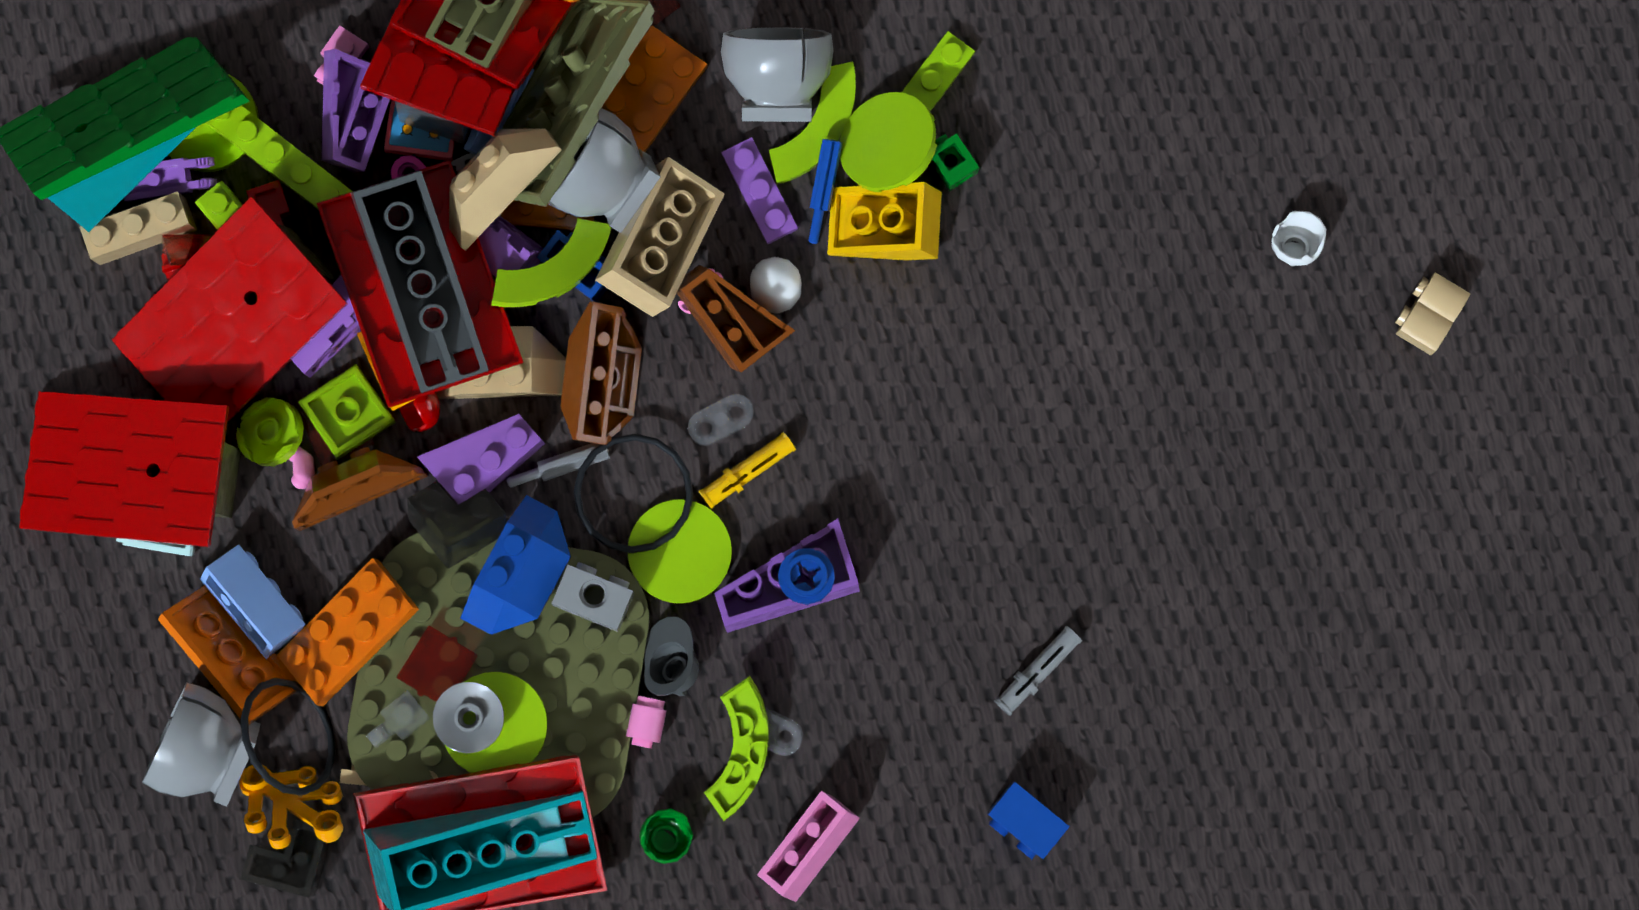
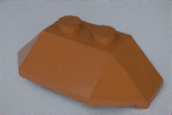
[560,302,642,445]
[292,447,428,531]

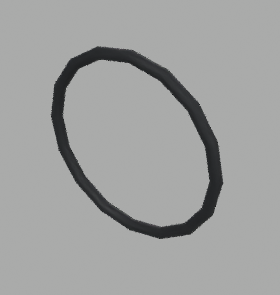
[573,434,693,553]
[241,678,336,795]

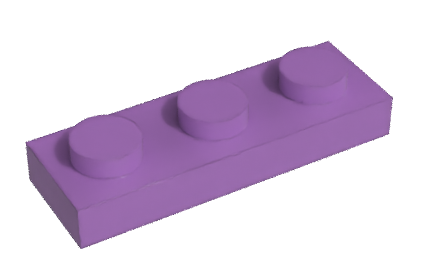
[721,137,798,245]

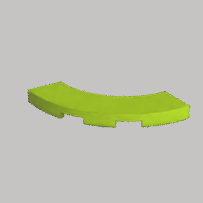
[769,61,856,185]
[491,218,611,307]
[704,675,769,821]

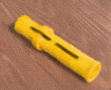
[699,432,796,509]

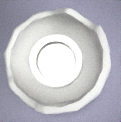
[1271,211,1326,266]
[750,257,802,314]

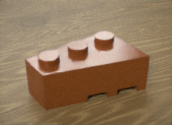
[677,265,795,372]

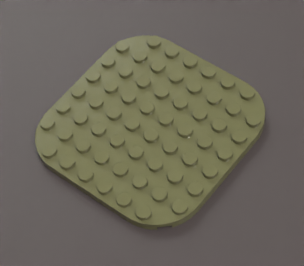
[347,528,650,818]

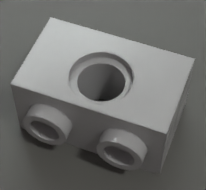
[552,562,634,632]

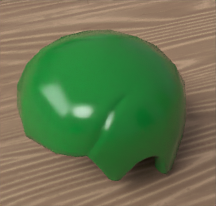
[639,808,693,864]

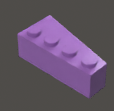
[714,519,860,633]

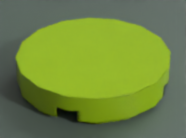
[236,397,304,467]

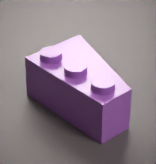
[322,49,390,173]
[292,275,361,378]
[417,414,545,512]

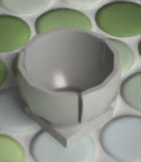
[721,27,834,122]
[548,108,661,233]
[142,682,260,807]

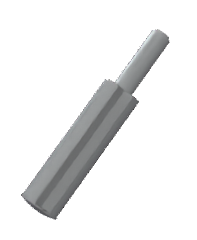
[507,443,610,488]

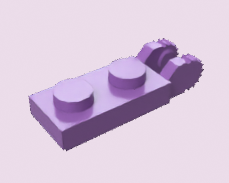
[124,157,217,202]

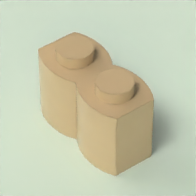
[1395,272,1471,355]

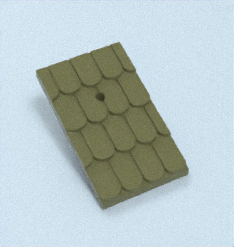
[502,0,655,207]

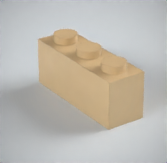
[79,191,197,265]

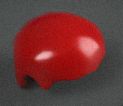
[399,392,441,432]

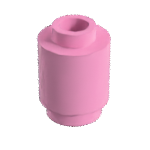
[626,696,667,749]

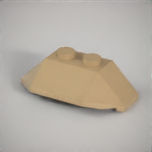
[449,129,562,251]
[436,326,566,399]

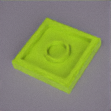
[298,364,395,460]

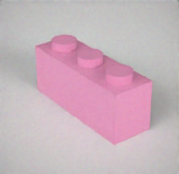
[757,790,860,902]

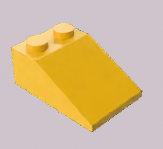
[827,182,942,260]

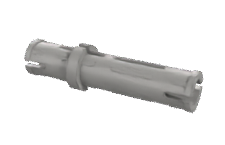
[994,626,1082,716]

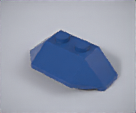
[460,495,571,635]

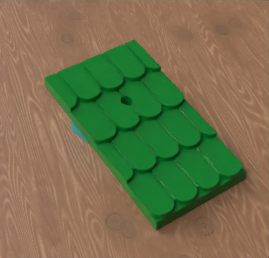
[0,37,250,232]

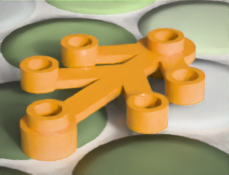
[239,765,343,849]

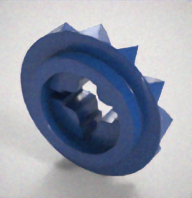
[778,548,835,605]

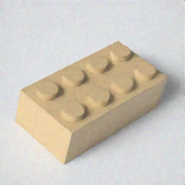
[595,157,724,317]

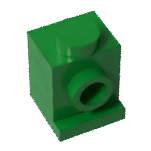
[930,133,979,192]

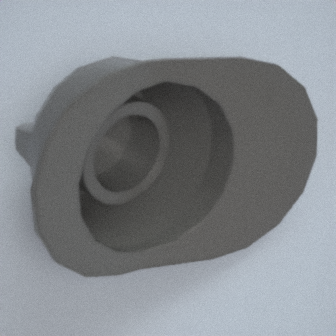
[644,617,699,696]

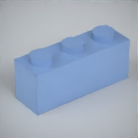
[200,544,305,659]

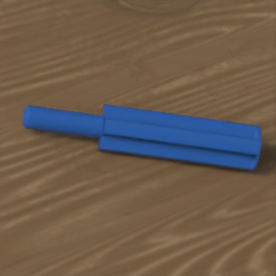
[808,139,843,244]

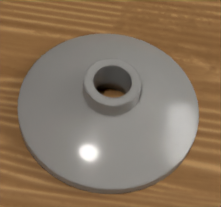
[433,682,504,753]

